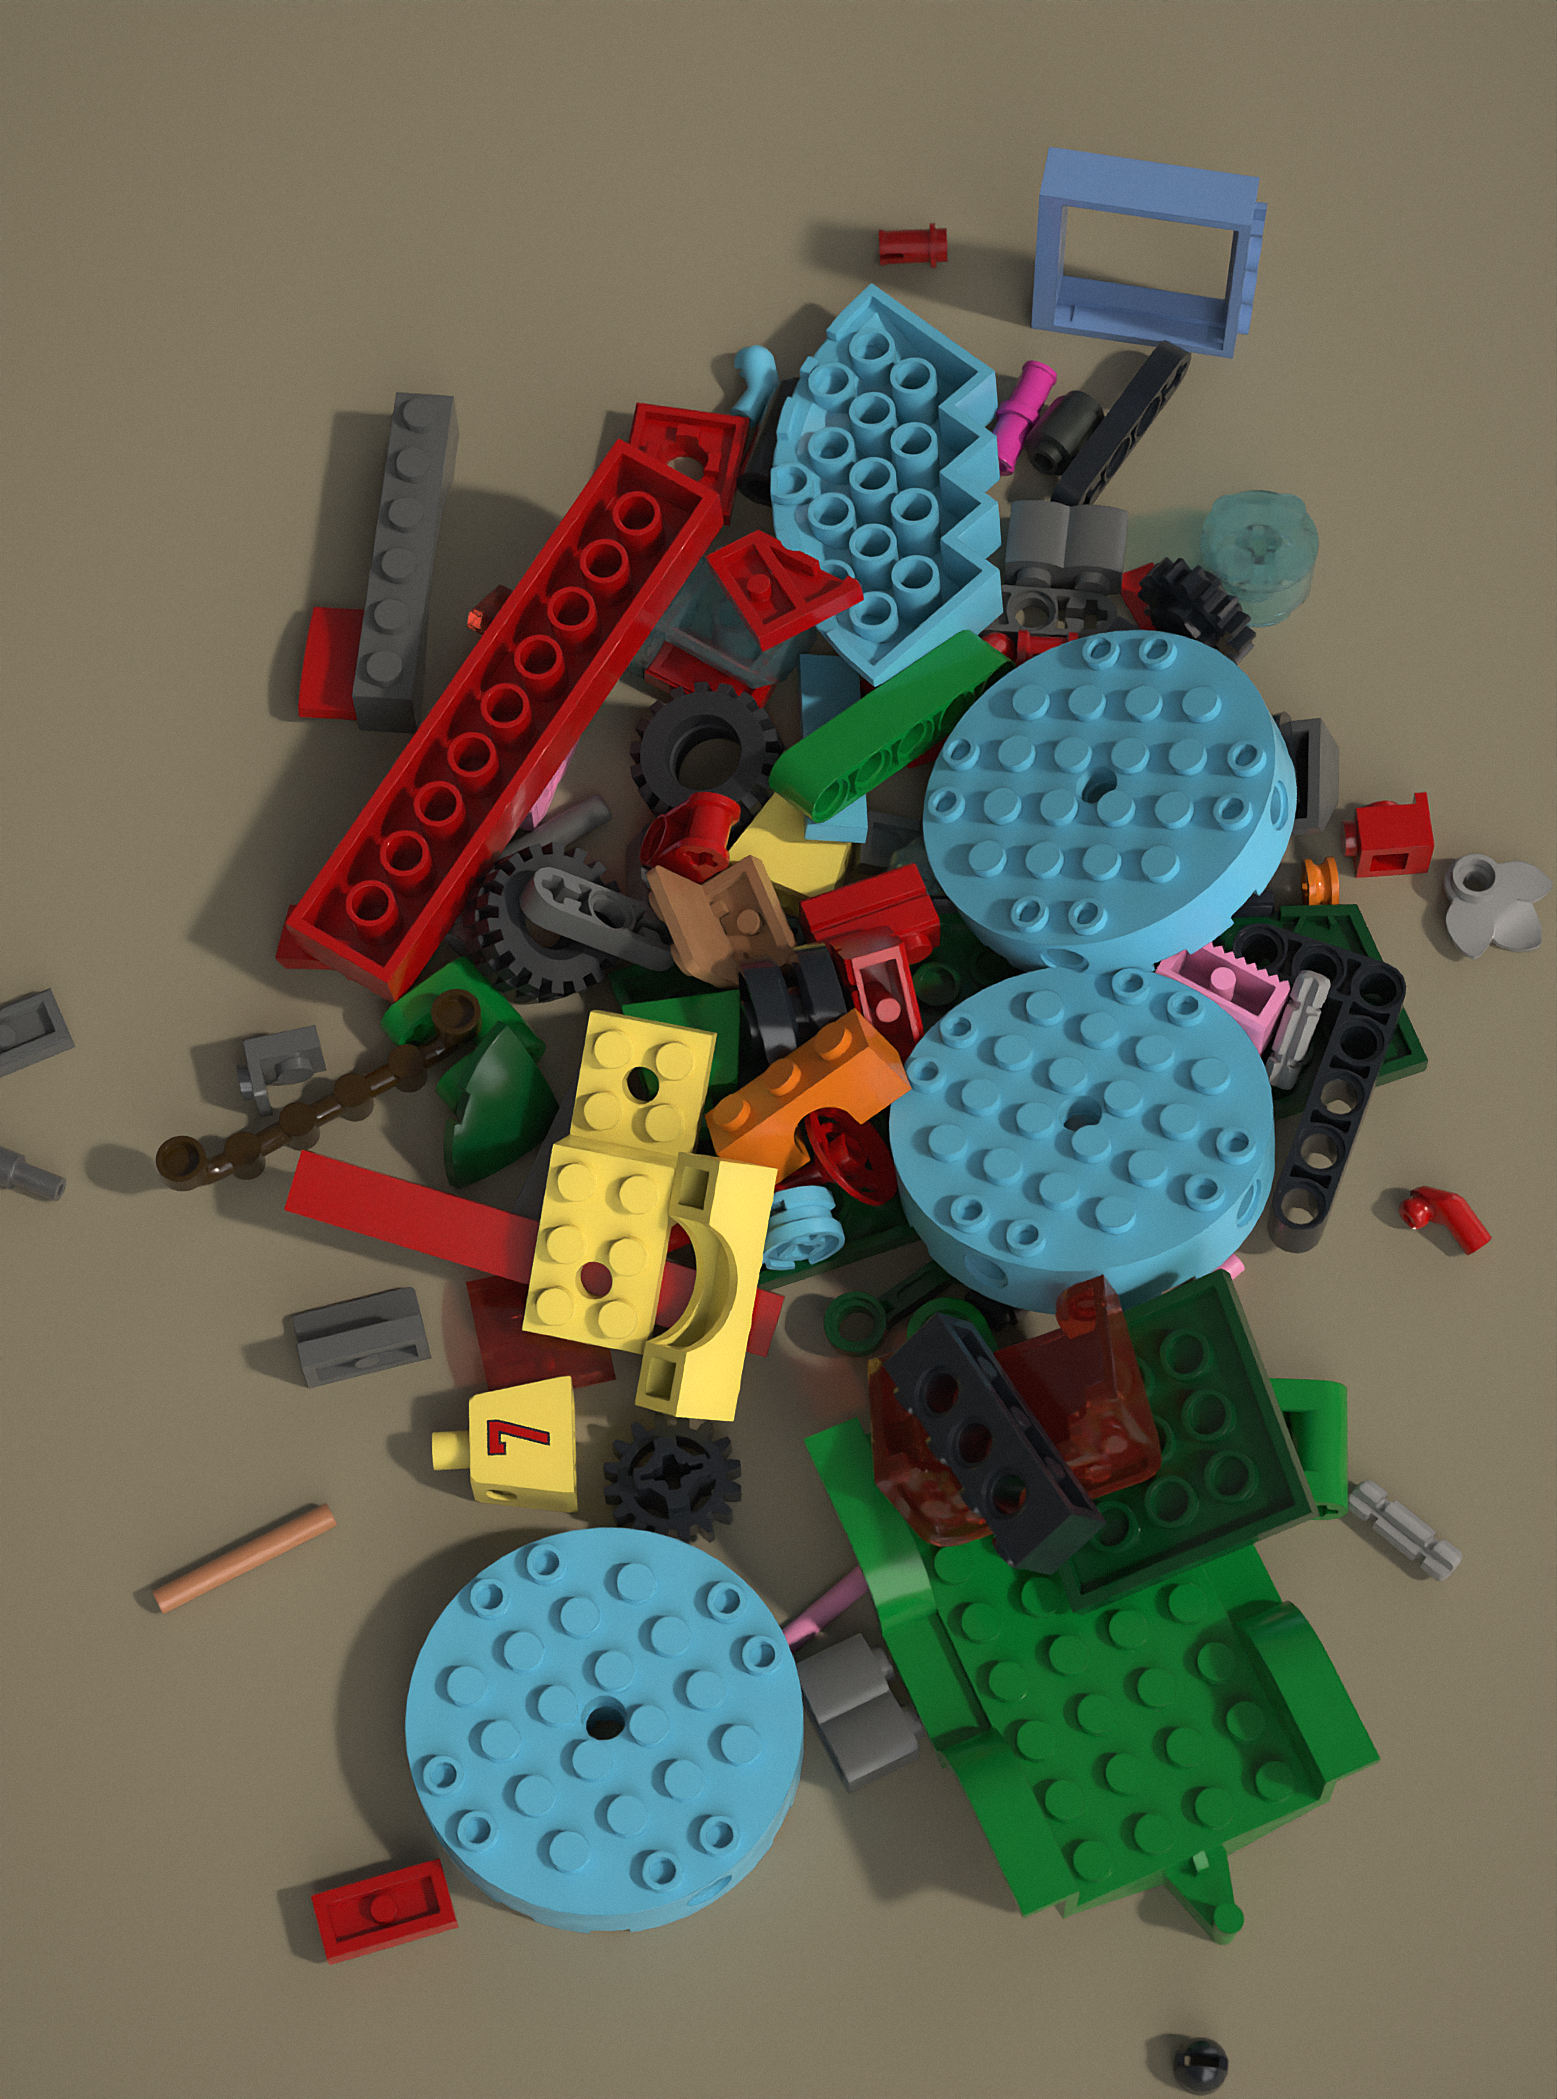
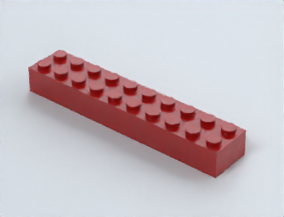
[285,438,724,1004]

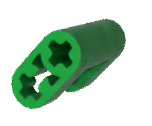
[380,956,546,1116]
[1269,1378,1348,1520]

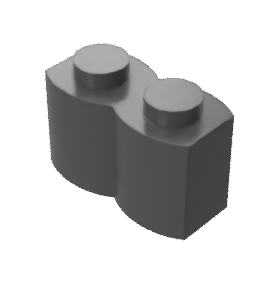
[1005,500,1129,596]
[795,1633,925,1794]

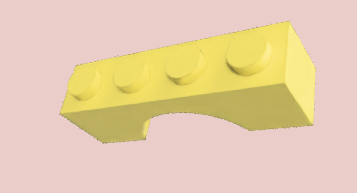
[635,1152,778,1422]

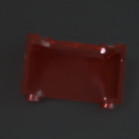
[867,1274,1162,1547]

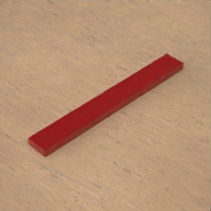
[284,1149,786,1358]

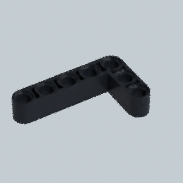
[1231,923,1407,1254]

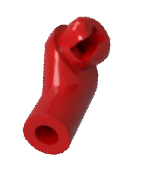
[1399,1185,1492,1256]

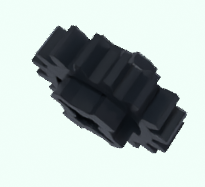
[1138,557,1256,665]
[603,1412,742,1545]

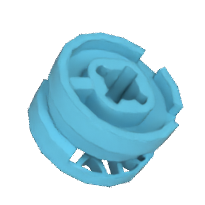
[762,1186,845,1270]

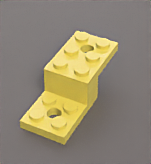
[522,1009,717,1355]

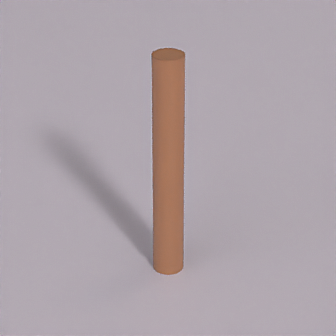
[152,1503,337,1614]

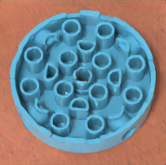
[923,630,1297,974]
[889,966,1275,1315]
[405,1528,804,1934]

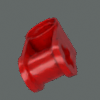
[639,792,741,885]

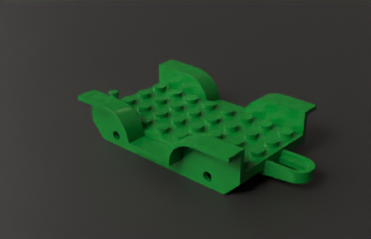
[803,1297,1381,1945]

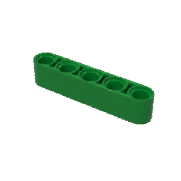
[768,630,1016,823]

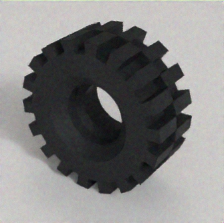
[463,842,621,1003]

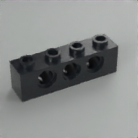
[882,1312,1107,1575]

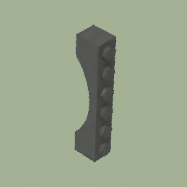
[352,392,459,734]

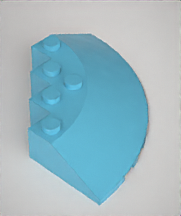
[771,283,1003,687]

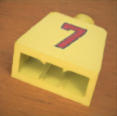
[432,1376,578,1513]

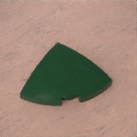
[443,1021,560,1189]

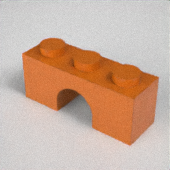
[704,1008,911,1185]

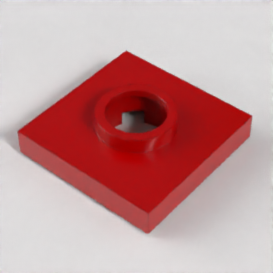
[628,402,750,526]

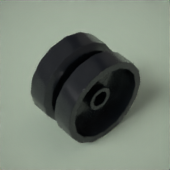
[736,940,847,1074]

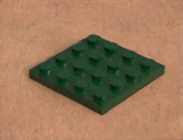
[1001,1268,1320,1615]

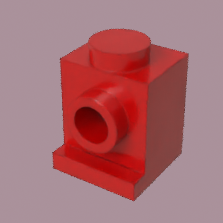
[1340,792,1435,878]

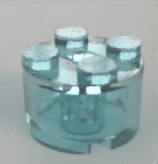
[1197,490,1319,628]

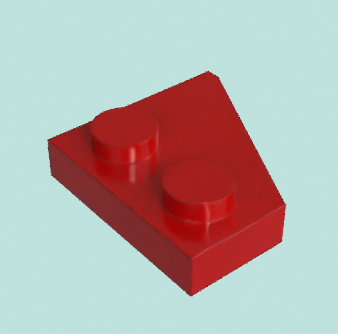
[706,530,864,652]

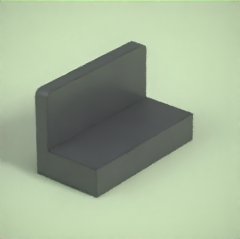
[293,1287,432,1389]

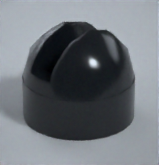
[1173,2037,1229,2096]

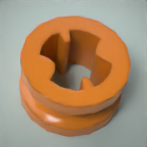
[1300,856,1339,905]

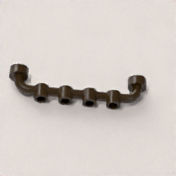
[155,989,483,1192]

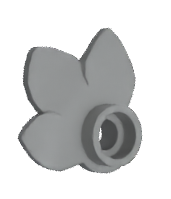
[1444,854,1553,960]

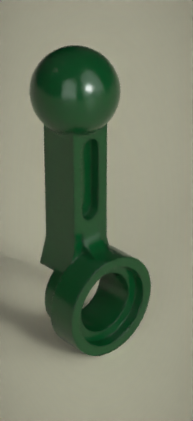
[823,1259,963,1358]

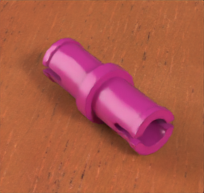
[992,360,1058,476]

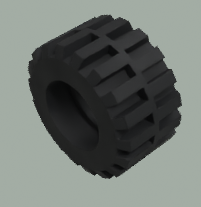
[629,681,786,844]

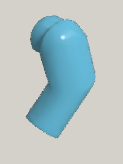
[730,345,779,429]

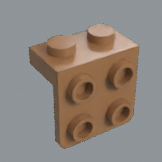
[646,855,799,991]

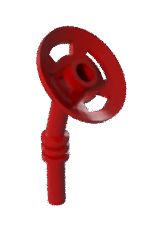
[667,1107,897,1253]

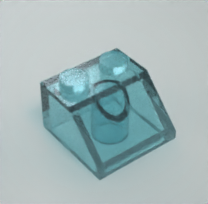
[653,546,817,689]

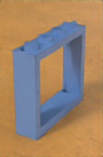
[1031,147,1268,359]

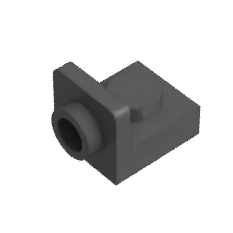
[236,1025,327,1118]

